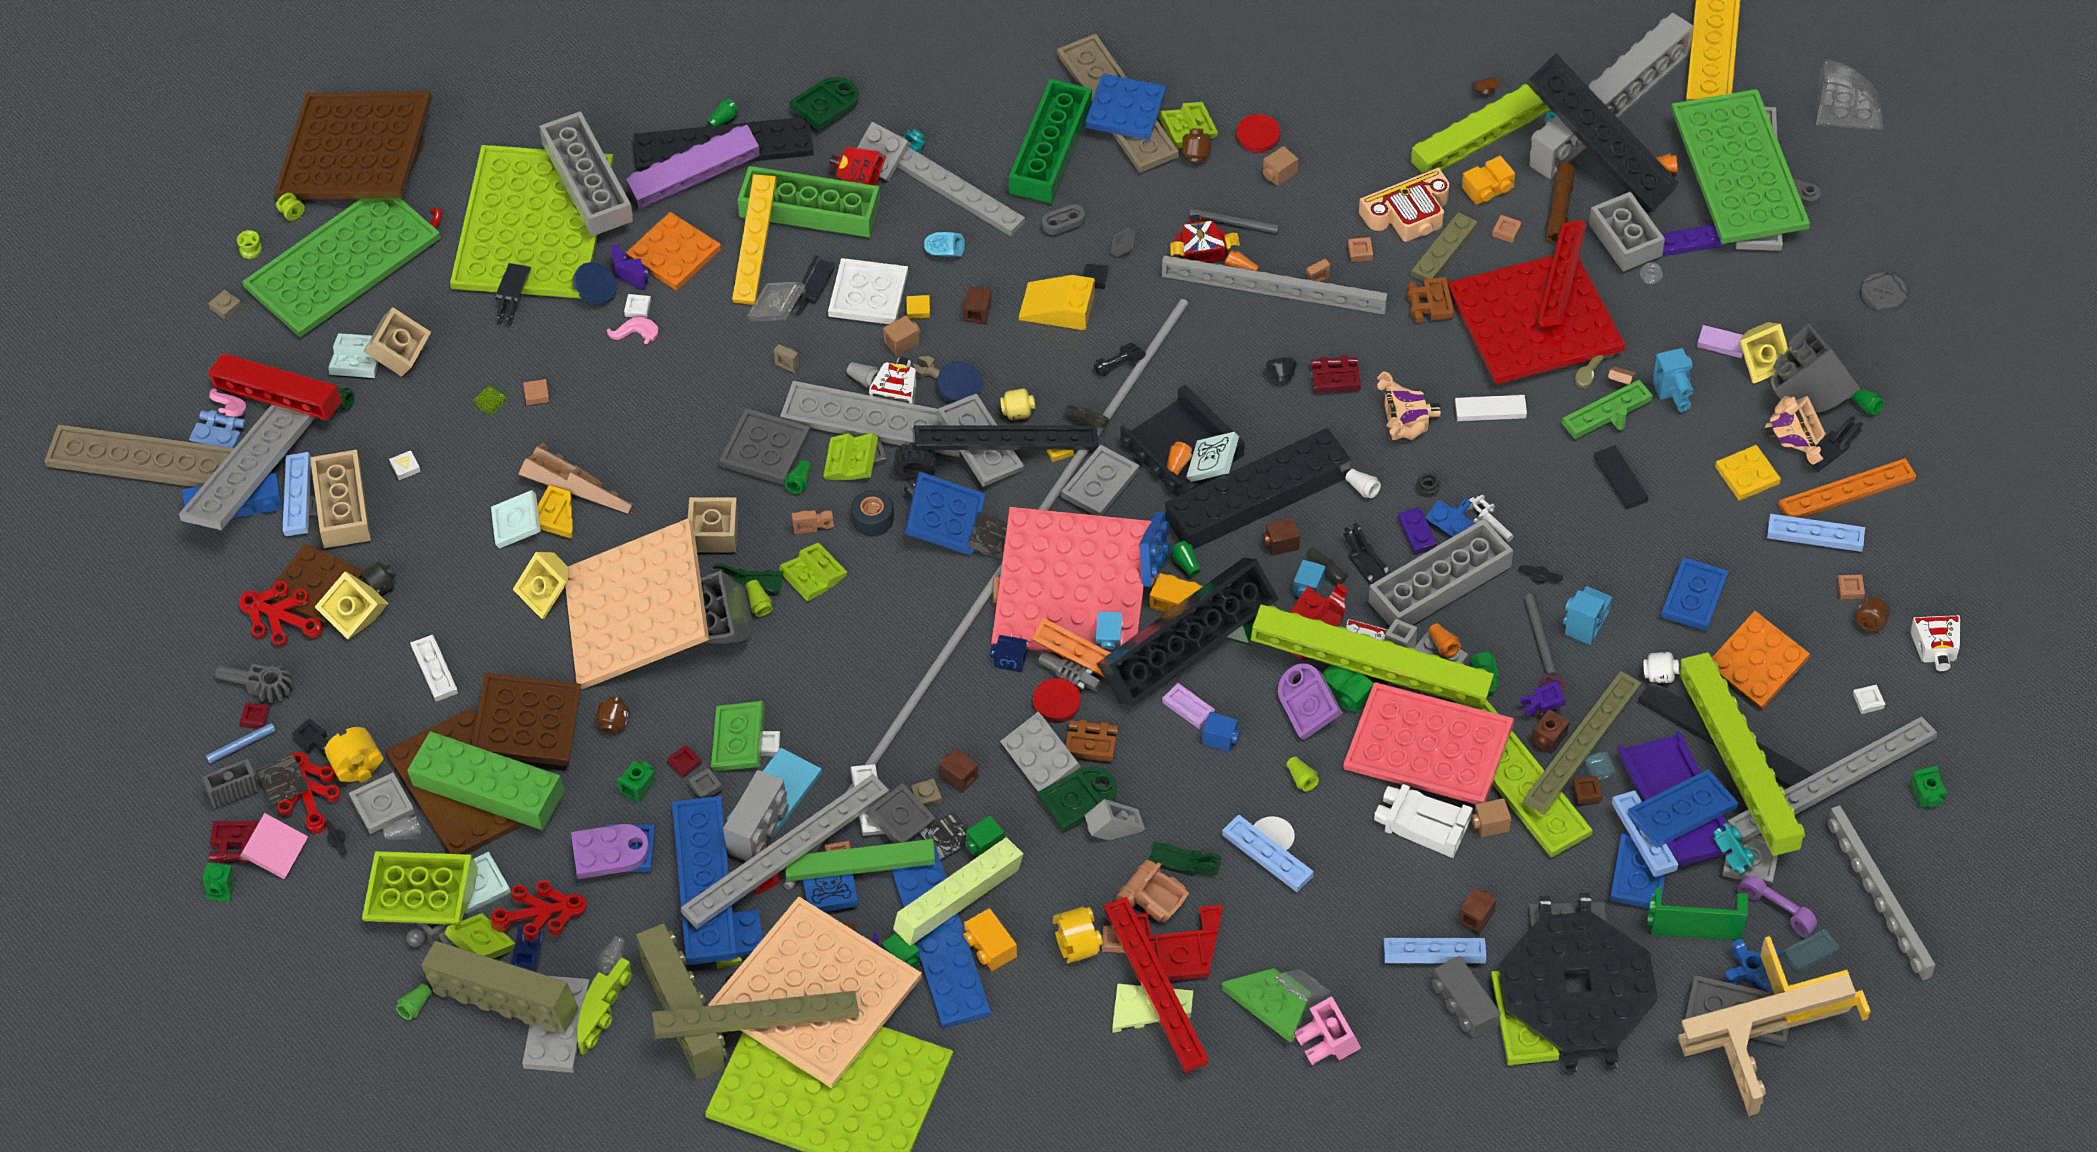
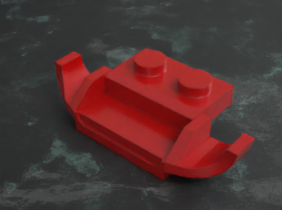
[1289,583,1348,660]

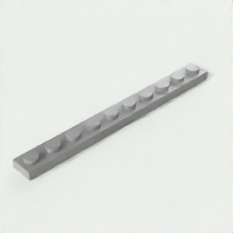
[1162,256,1388,315]
[1728,717,1937,843]
[681,774,889,929]

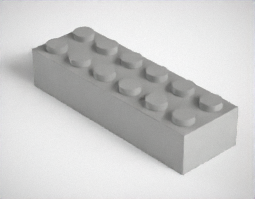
[539,111,633,237]
[1368,519,1513,626]

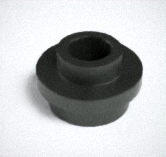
[1417,473,1440,495]

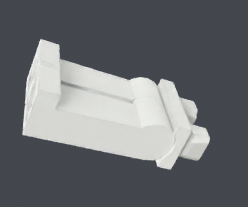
[1374,784,1473,858]

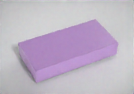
[1697,325,1743,358]
[1162,683,1215,729]

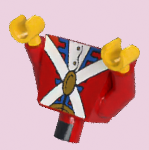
[1170,215,1240,263]

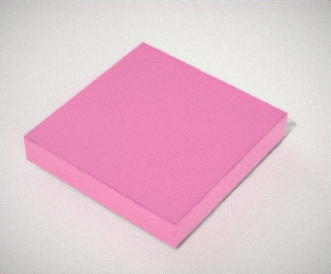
[240,813,308,879]

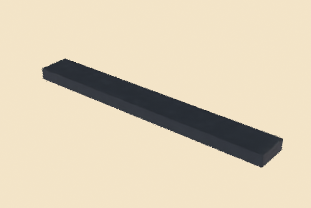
[912,425,1099,450]
[1638,682,1814,788]

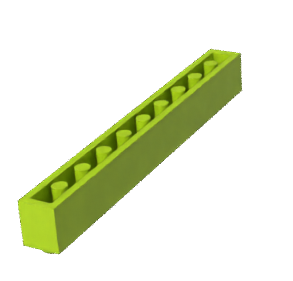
[1251,604,1494,710]
[1679,652,1805,856]

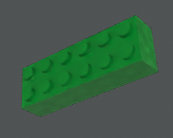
[1009,79,1092,204]

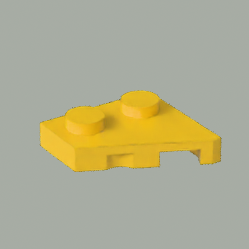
[538,485,573,539]

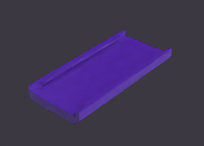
[1617,731,1732,866]

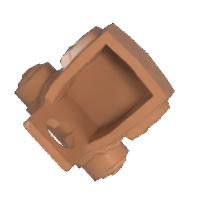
[1115,860,1189,923]

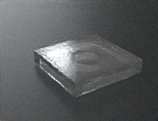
[747,281,805,322]

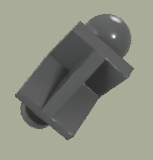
[406,923,459,948]

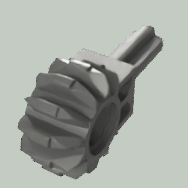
[215,663,294,704]

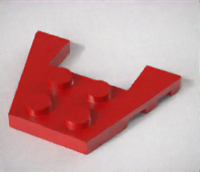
[1136,905,1222,981]

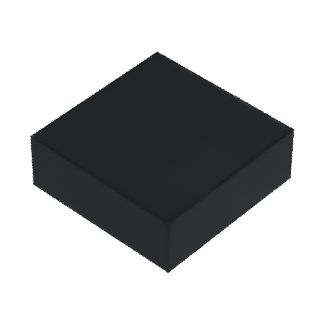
[1083,264,1108,289]

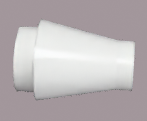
[1345,469,1381,498]

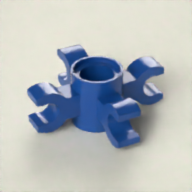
[1723,938,1781,993]

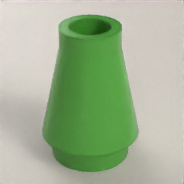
[396,984,432,1020]

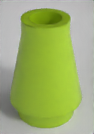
[745,580,773,617]
[1286,756,1319,791]

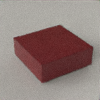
[239,702,270,729]
[667,745,702,778]

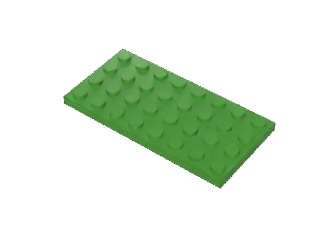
[1671,89,1810,244]
[242,198,441,338]

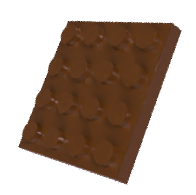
[472,673,581,766]

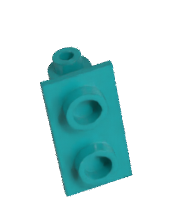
[1713,823,1756,875]

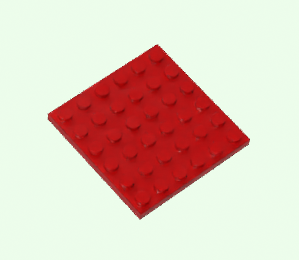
[1447,255,1626,385]

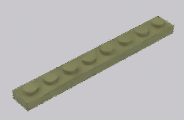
[1523,671,1641,815]
[652,991,859,1039]

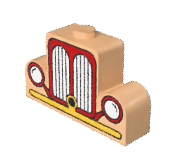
[1359,168,1449,242]

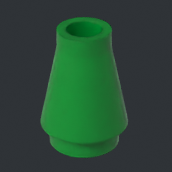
[706,98,739,127]
[1851,388,1885,415]
[785,460,812,494]
[1171,541,1201,577]

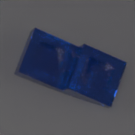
[511,927,544,973]

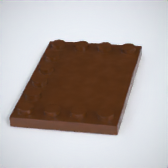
[385,707,525,855]

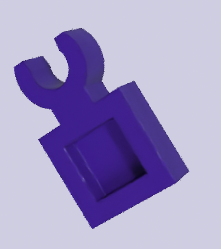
[1520,681,1567,716]

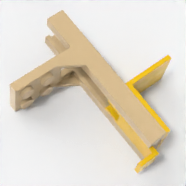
[1678,936,1870,1116]

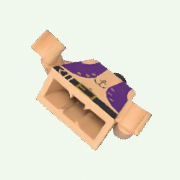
[1377,372,1441,440]
[1765,396,1825,465]

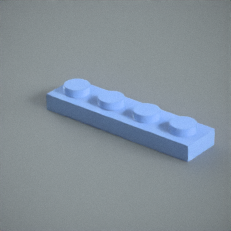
[283,452,311,536]
[1767,514,1865,552]
[1612,791,1678,877]
[1222,815,1314,892]
[1384,938,1486,963]

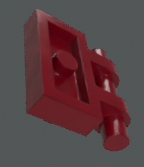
[1311,355,1361,393]
[209,821,260,864]

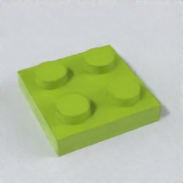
[444,913,516,959]

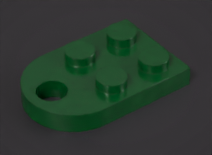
[789,77,859,131]
[1038,766,1117,832]

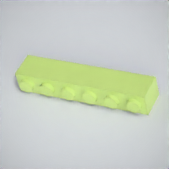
[893,837,1023,946]

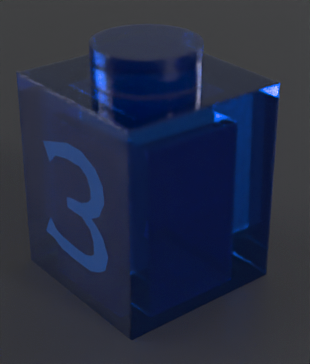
[990,635,1028,672]

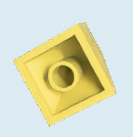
[1739,322,1788,383]
[513,552,568,619]
[315,572,389,639]

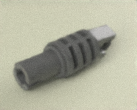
[1038,651,1102,692]

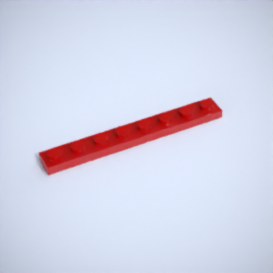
[1104,897,1209,1073]

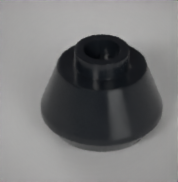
[1266,357,1297,382]

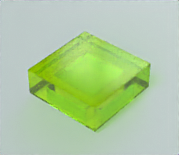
[473,386,507,416]

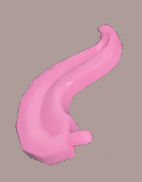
[607,317,658,344]
[209,389,246,417]

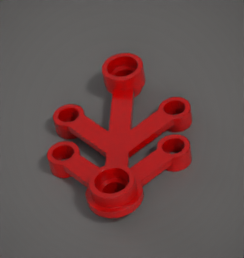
[239,581,323,647]
[271,752,341,834]
[491,880,587,940]

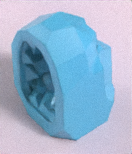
[924,232,965,257]

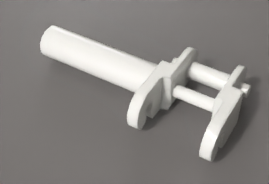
[1467,495,1514,542]

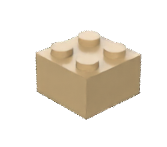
[363,307,431,377]
[688,497,738,552]

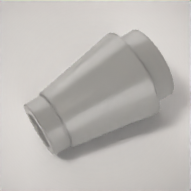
[847,362,879,388]

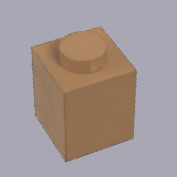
[1263,146,1298,186]
[883,315,920,356]
[1471,798,1511,838]

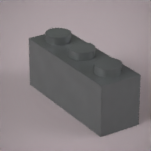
[1432,956,1501,1039]

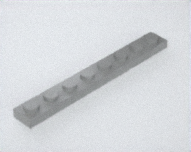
[897,147,1025,237]
[1827,805,1935,980]

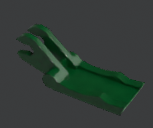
[713,563,783,594]
[1148,841,1222,876]

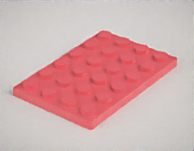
[1343,682,1514,804]

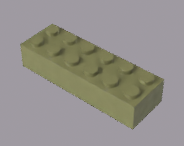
[636,923,727,1080]
[421,941,579,1033]

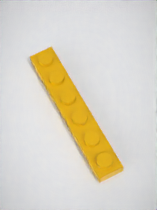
[732,174,777,305]

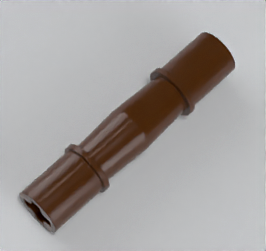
[1546,163,1575,244]

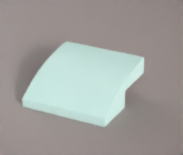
[329,333,379,378]

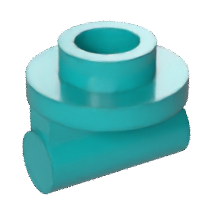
[902,129,926,153]

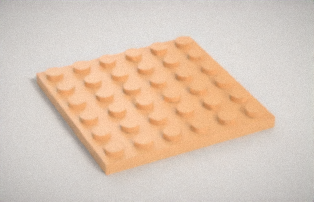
[565,518,709,690]
[708,897,922,1088]

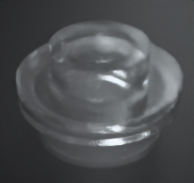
[1640,262,1663,284]

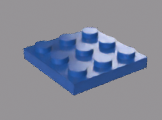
[1085,73,1166,141]
[904,472,985,556]

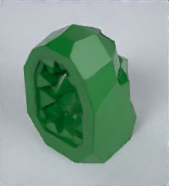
[1469,652,1499,695]

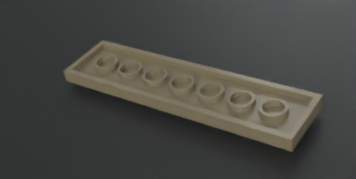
[1057,34,1179,173]
[44,424,234,487]

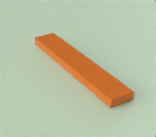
[1778,458,1916,518]

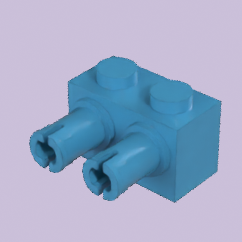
[1652,348,1694,412]

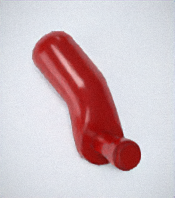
[429,207,443,229]

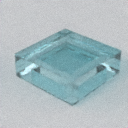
[1584,751,1615,780]

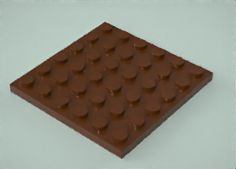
[274,91,432,199]

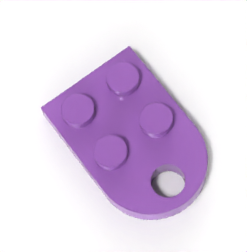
[1278,664,1343,740]
[571,824,649,879]

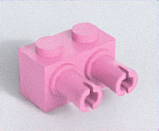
[1295,996,1361,1066]

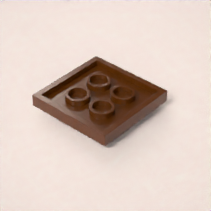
[268,543,362,628]

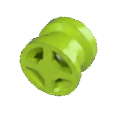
[276,193,305,221]
[237,230,262,259]

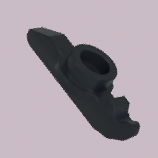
[1518,565,1564,584]
[326,819,348,855]

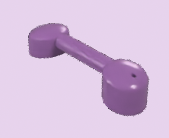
[1737,876,1817,938]

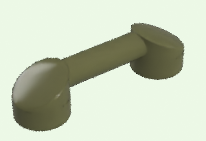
[1575,353,1616,389]

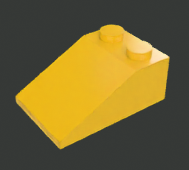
[1019,275,1095,330]

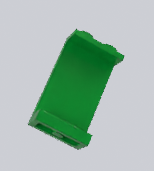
[1647,887,1748,940]

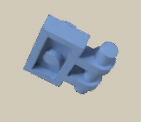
[188,410,246,448]

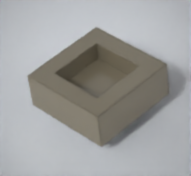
[208,290,242,320]
[774,344,799,373]
[911,778,942,808]

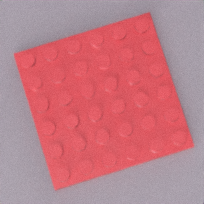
[992,507,1152,653]

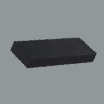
[1594,445,1648,509]

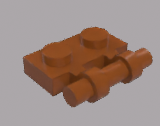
[1407,277,1454,323]
[1065,719,1118,762]

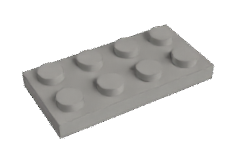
[936,394,1024,487]
[522,976,590,1073]

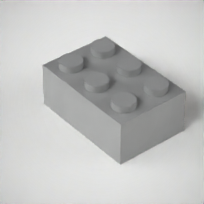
[1589,192,1665,272]
[723,770,789,861]

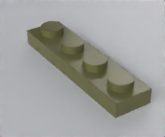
[1411,212,1478,282]

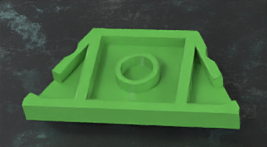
[1222,968,1310,1043]

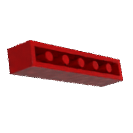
[208,353,342,421]

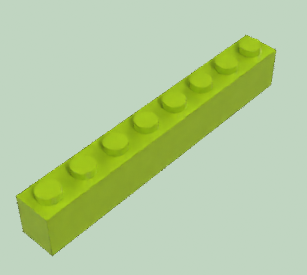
[1411,84,1551,174]

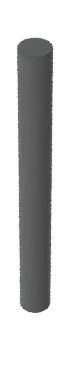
[1190,209,1279,234]
[1524,594,1557,678]

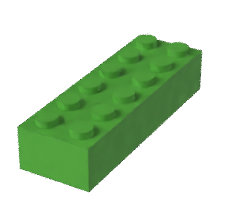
[738,166,881,238]
[407,731,565,830]

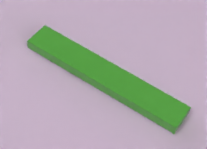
[786,839,936,882]

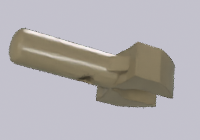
[913,356,940,380]

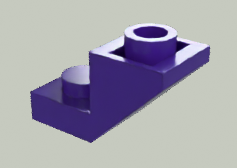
[611,244,649,290]

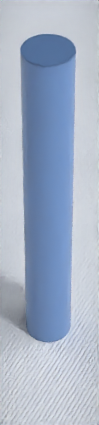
[205,723,275,764]

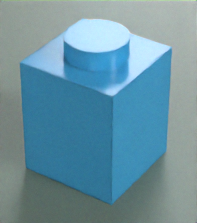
[1293,560,1325,597]
[1096,611,1123,650]

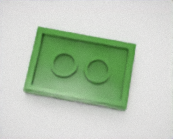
[711,701,765,772]

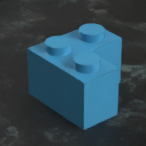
[1563,586,1613,645]

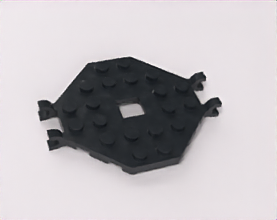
[1498,892,1658,1073]

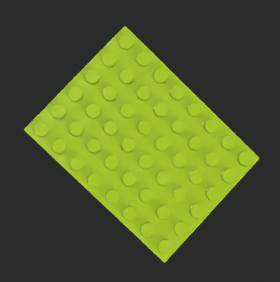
[450,145,614,298]
[705,1026,953,1152]

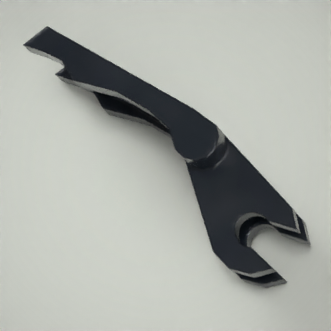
[786,255,835,315]
[496,263,531,326]
[1800,416,1863,472]
[1343,523,1391,585]

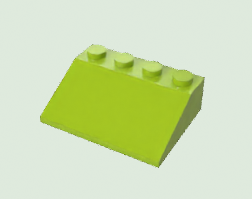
[362,851,478,925]

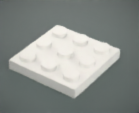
[828,258,908,324]

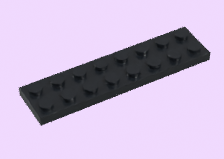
[1525,53,1679,213]
[633,117,814,172]

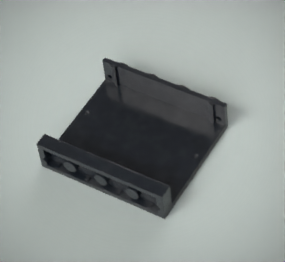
[1120,385,1245,496]

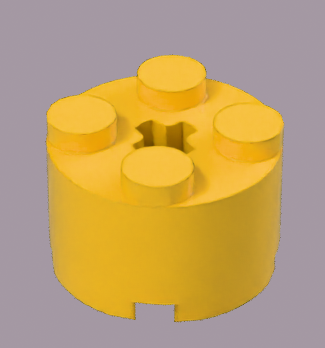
[325,727,383,783]
[1053,907,1102,964]

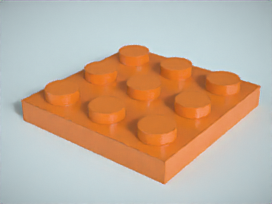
[626,212,721,291]
[1712,611,1811,710]

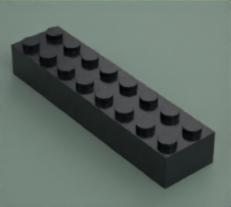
[1165,428,1352,550]
[1097,557,1279,705]

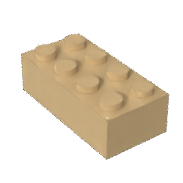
[310,450,371,548]

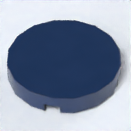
[572,262,617,305]
[937,361,983,403]

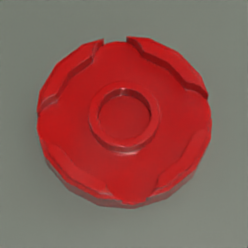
[1237,114,1280,152]
[1033,678,1081,723]

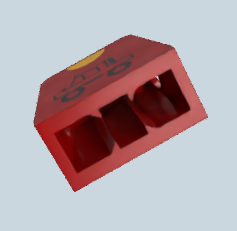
[829,147,887,186]

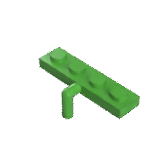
[1562,380,1653,439]

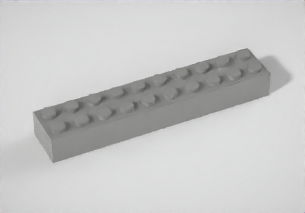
[1529,13,1693,179]

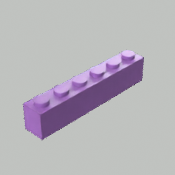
[626,125,760,210]

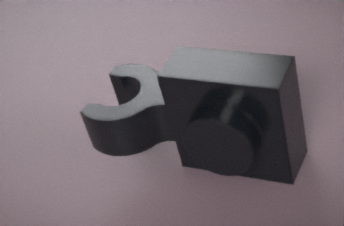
[291,718,329,758]

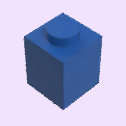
[1202,711,1241,752]

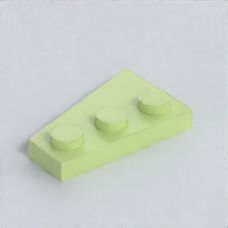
[1112,984,1193,1033]

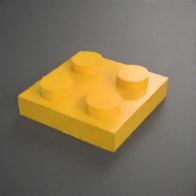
[1715,445,1781,501]

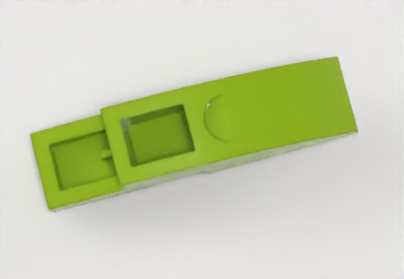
[577,957,632,1056]

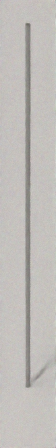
[783,299,1188,890]

